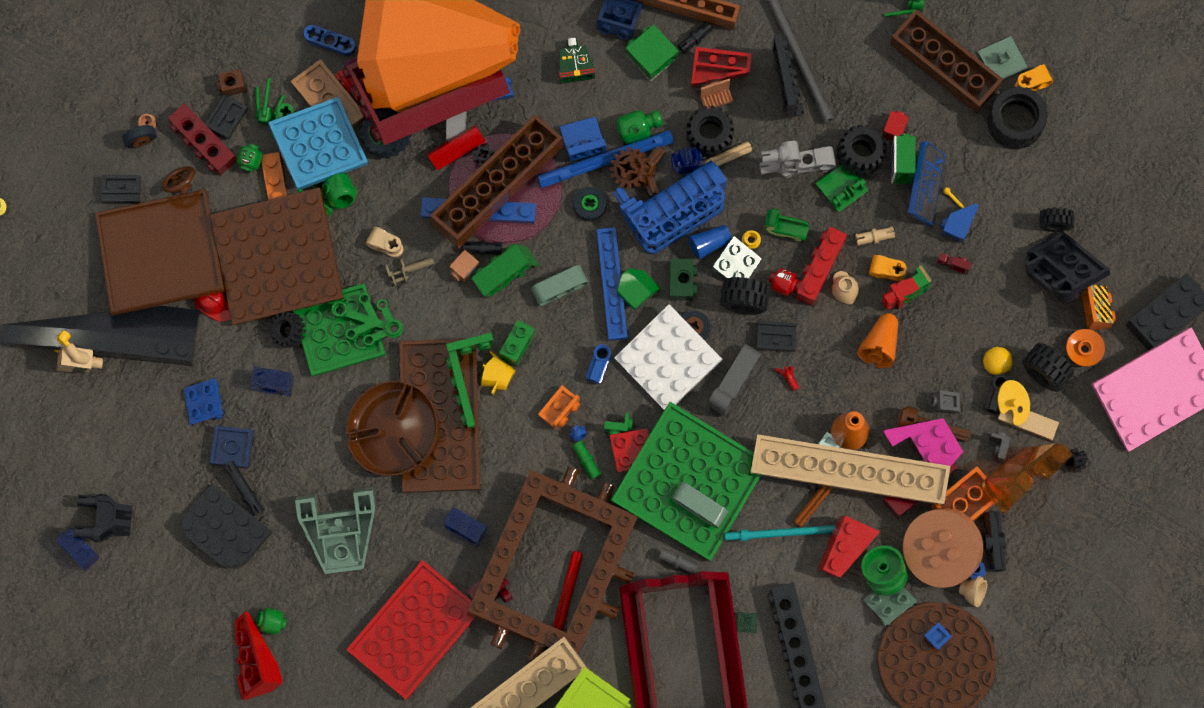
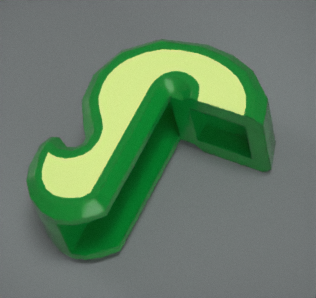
[763,208,809,242]

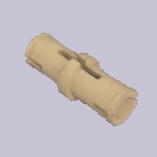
[855,226,895,246]

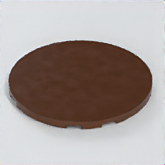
[877,602,996,708]

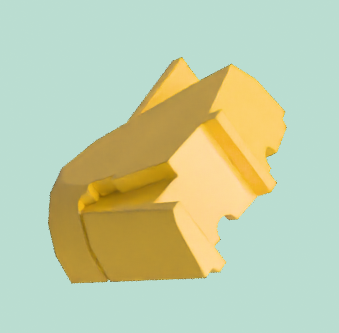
[481,351,516,396]

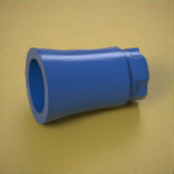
[688,225,732,260]

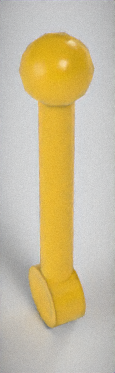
[943,187,965,209]

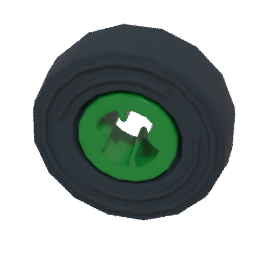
[573,187,607,221]

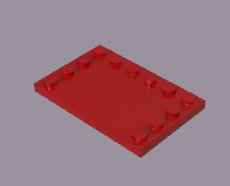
[346,560,475,701]

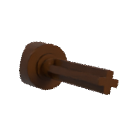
[896,406,971,442]

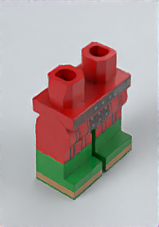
[882,265,932,311]

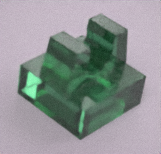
[737,612,758,634]

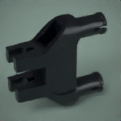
[74,493,133,543]

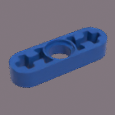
[304,25,356,56]

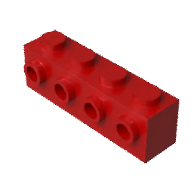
[795,227,847,306]

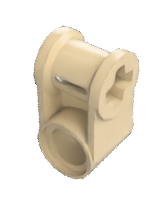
[365,227,404,258]

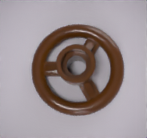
[162,166,195,194]

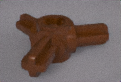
[620,146,665,197]

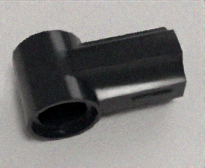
[984,374,1009,414]

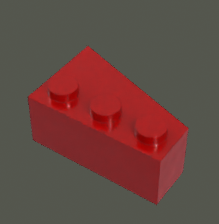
[691,47,752,87]
[817,516,880,578]

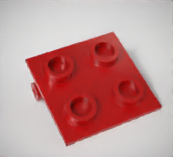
[609,429,649,473]

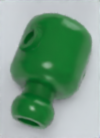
[616,110,663,144]
[322,173,357,209]

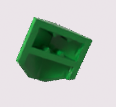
[617,268,661,310]

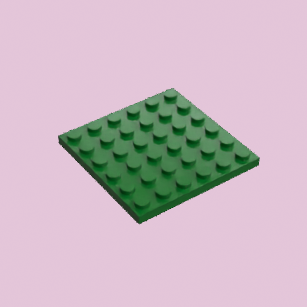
[610,402,761,562]

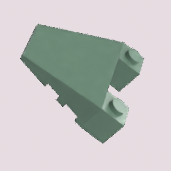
[295,487,376,574]

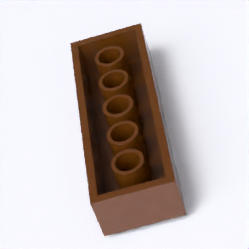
[890,10,1003,113]

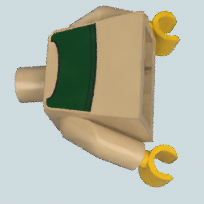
[54,331,103,373]

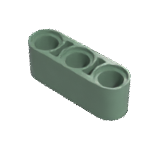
[531,265,589,306]
[671,481,728,529]

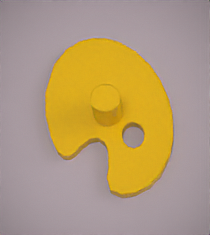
[997,380,1030,425]

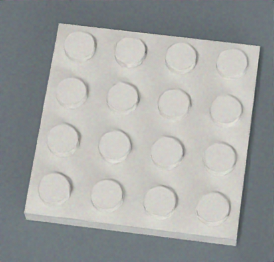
[614,304,723,410]

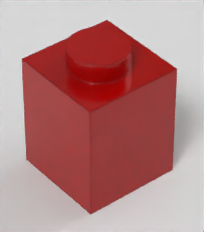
[883,111,909,141]

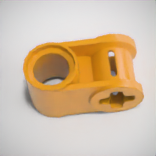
[1015,64,1053,91]
[869,255,907,281]

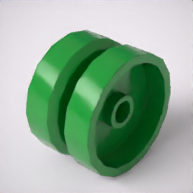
[861,545,908,596]

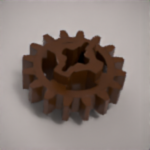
[610,147,651,189]

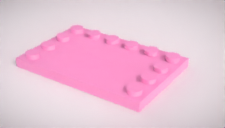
[1091,327,1204,452]

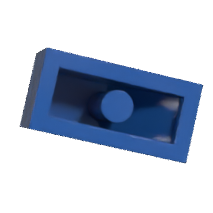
[940,203,979,243]

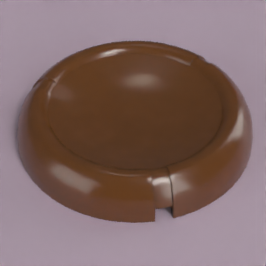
[346,381,439,476]

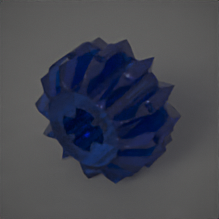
[671,147,703,174]

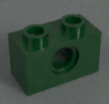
[670,259,697,301]

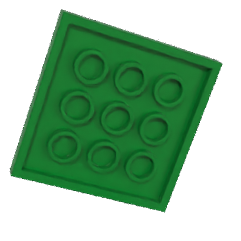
[293,283,386,377]

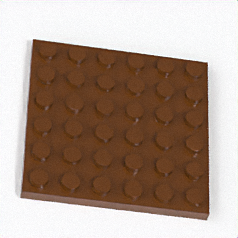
[210,188,344,326]

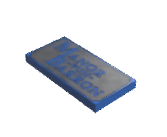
[908,141,946,226]

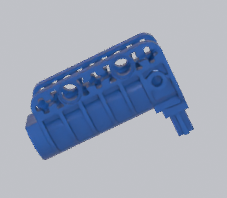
[613,160,727,255]

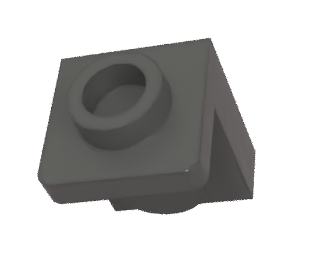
[929,390,960,413]
[989,431,1011,463]

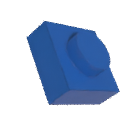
[924,622,952,651]

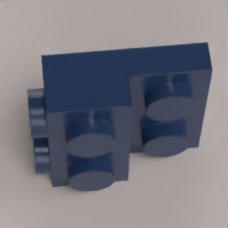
[596,0,643,40]

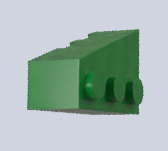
[472,244,540,297]

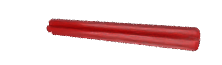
[552,551,583,631]

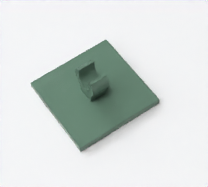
[978,36,1028,80]

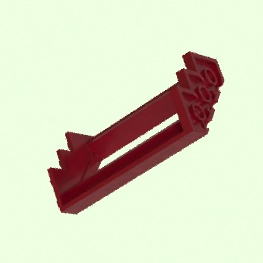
[342,57,510,145]
[619,571,748,708]

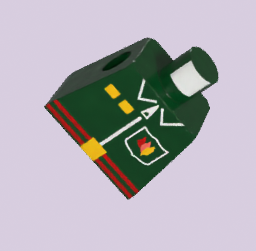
[559,38,595,84]

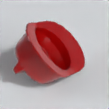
[195,291,231,322]

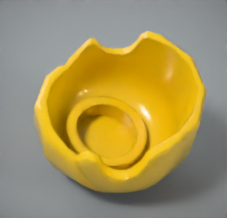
[983,347,1013,375]

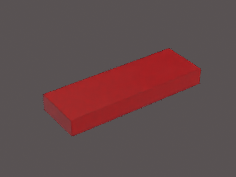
[427,125,486,171]

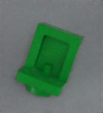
[604,413,633,436]

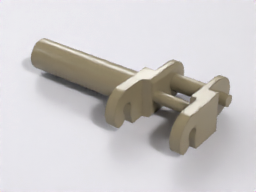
[385,257,434,286]

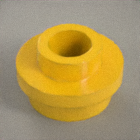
[742,230,761,249]

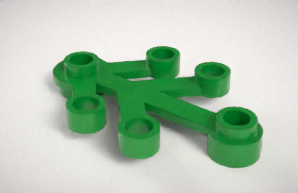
[332,293,403,347]

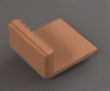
[700,79,733,109]

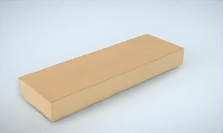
[998,407,1059,441]

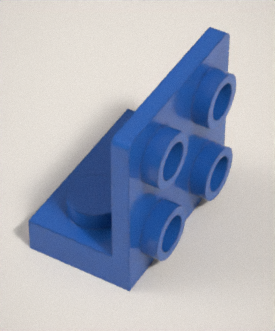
[560,117,606,162]

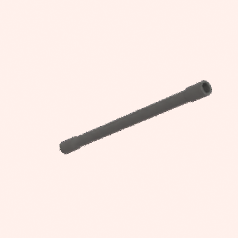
[767,0,834,124]

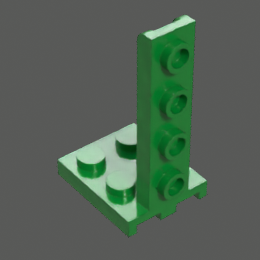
[446,333,494,429]

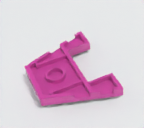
[883,418,963,467]

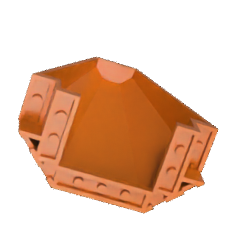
[357,0,520,113]

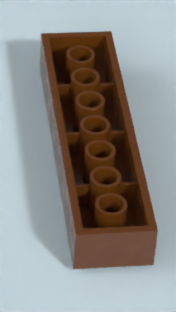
[430,115,563,249]

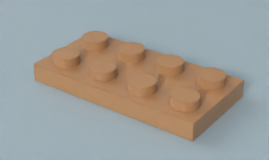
[291,59,365,127]

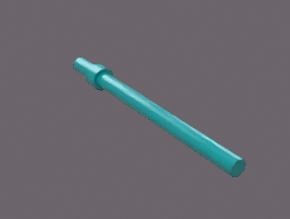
[724,525,836,541]

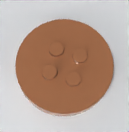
[903,508,983,588]

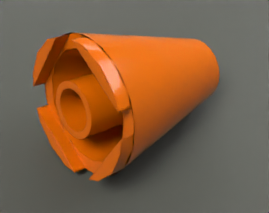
[857,313,899,368]
[831,412,870,450]

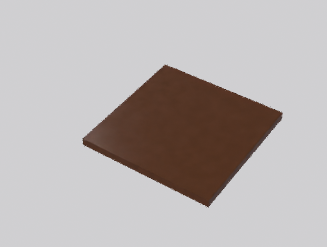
[95,189,225,316]

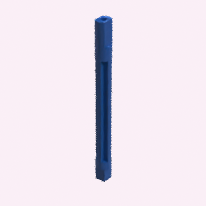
[537,130,674,188]

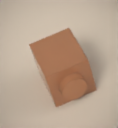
[449,250,480,283]

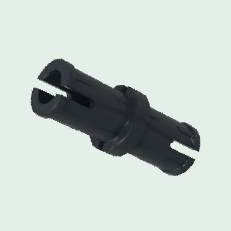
[677,21,713,54]
[463,240,502,255]

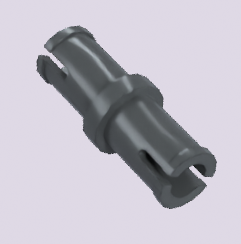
[658,548,699,574]

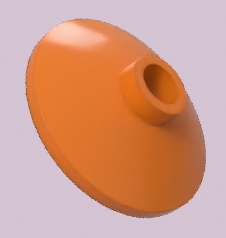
[1066,329,1105,367]

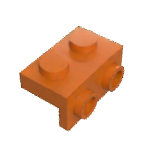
[538,385,581,430]

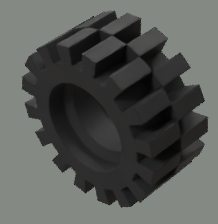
[1039,207,1074,232]
[269,312,306,347]

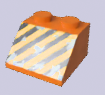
[1081,285,1116,330]

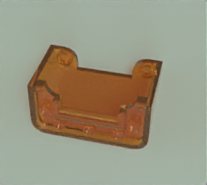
[982,444,1073,514]

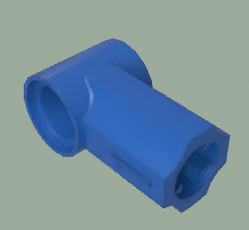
[585,344,611,384]

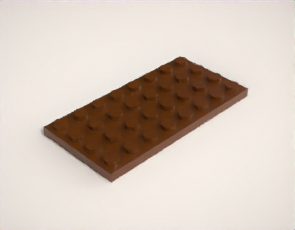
[399,339,480,493]

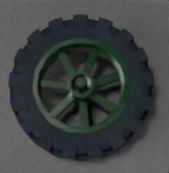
[360,108,412,159]

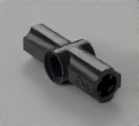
[983,511,1006,572]

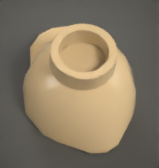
[831,271,859,305]
[959,576,987,607]

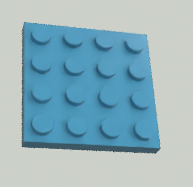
[268,97,368,191]

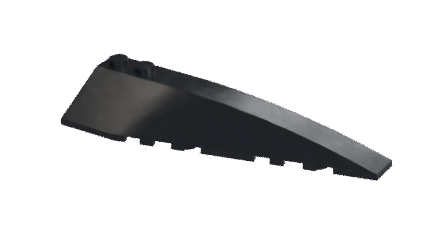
[0,306,200,366]

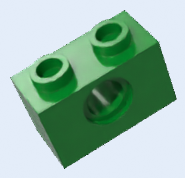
[499,320,535,367]

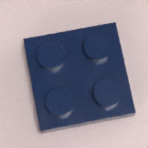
[210,425,254,468]

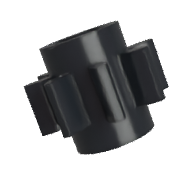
[472,145,495,168]
[1063,448,1088,473]

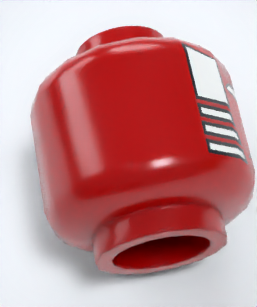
[769,268,799,296]

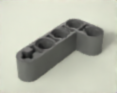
[708,344,762,416]

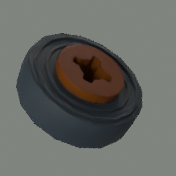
[122,125,157,148]
[681,311,711,340]

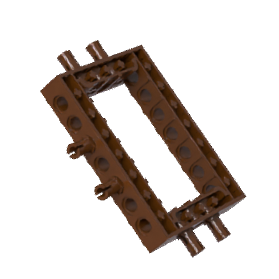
[467,467,637,662]

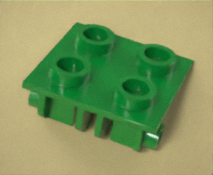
[816,165,869,212]

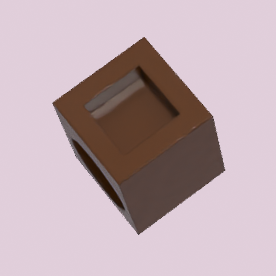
[217,69,246,96]

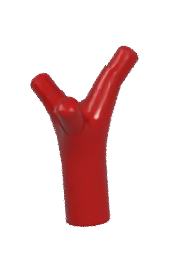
[774,366,799,391]

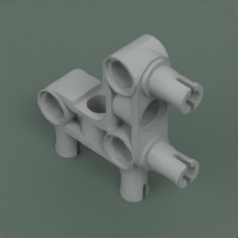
[759,141,836,178]

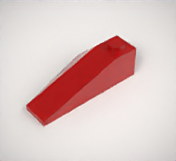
[234,612,283,700]

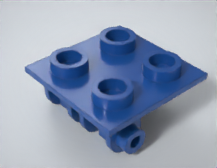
[184,378,224,425]

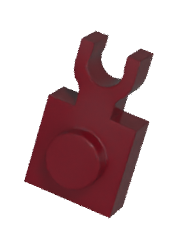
[937,253,972,275]

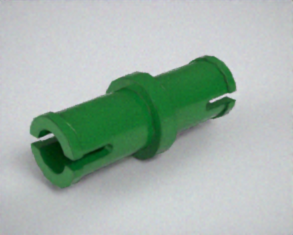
[572,441,601,480]

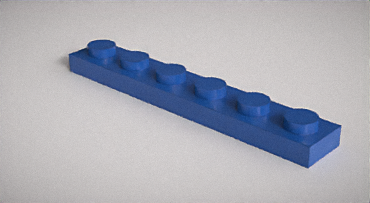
[421,198,536,224]
[597,227,628,341]

